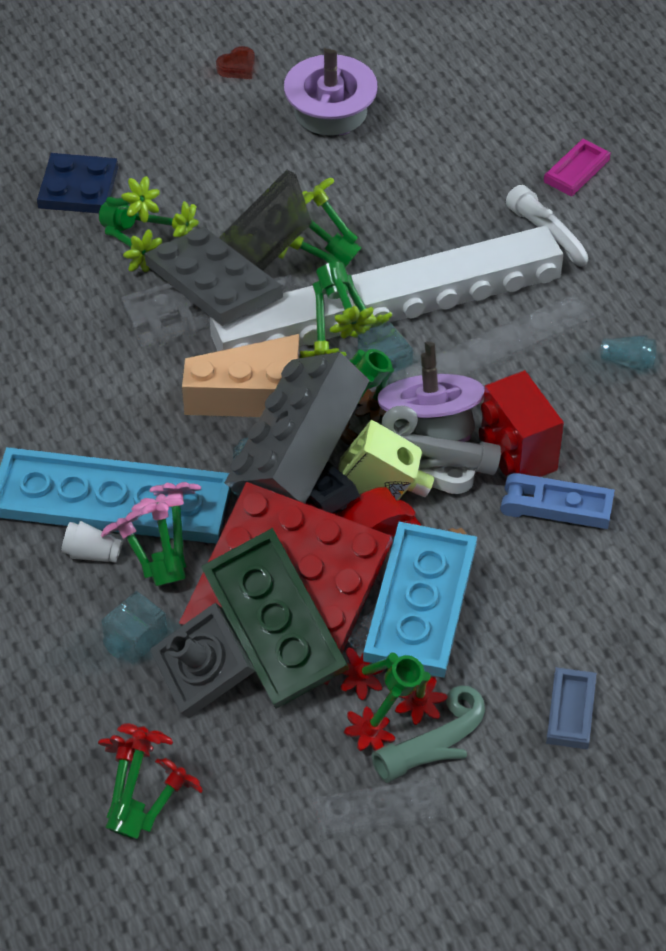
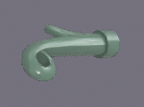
[371,685,485,783]

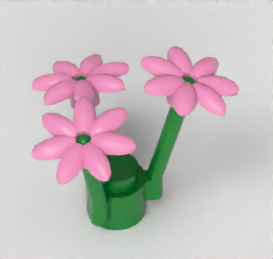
[101,482,201,586]

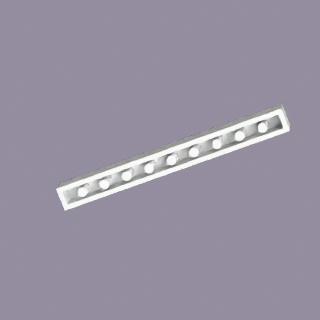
[210,225,563,351]

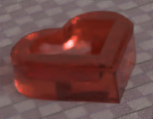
[216,46,255,79]

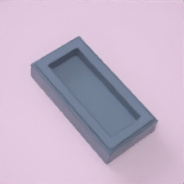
[546,667,597,750]

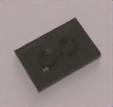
[219,169,312,271]

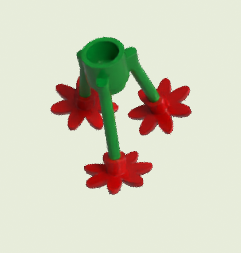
[341,647,447,751]
[98,723,203,840]

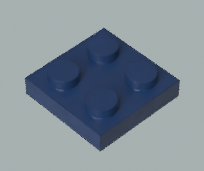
[37,153,118,214]

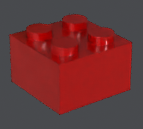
[479,370,564,477]

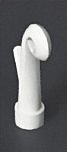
[506,185,588,267]

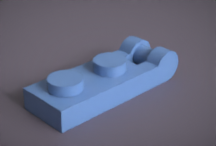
[500,473,615,529]

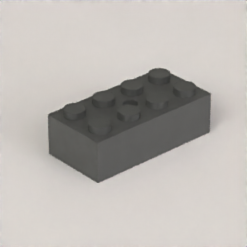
[224,352,370,503]

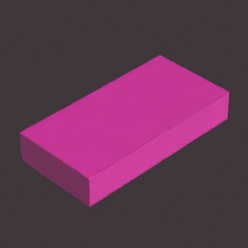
[544,139,611,197]

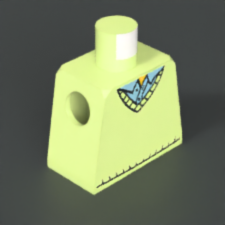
[338,420,434,500]

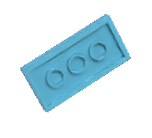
[363,522,477,678]

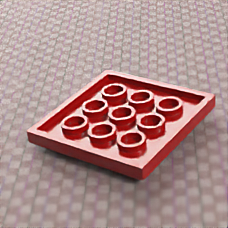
[179,482,393,685]

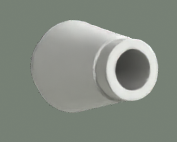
[61,521,123,563]

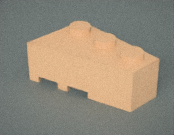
[182,334,300,417]

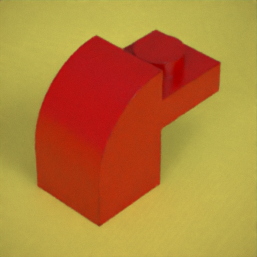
[337,487,422,538]

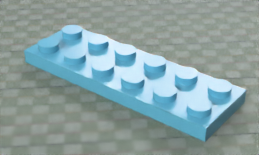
[0,447,231,544]

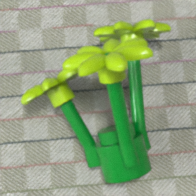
[99,176,199,272]
[277,178,362,268]
[299,262,392,359]

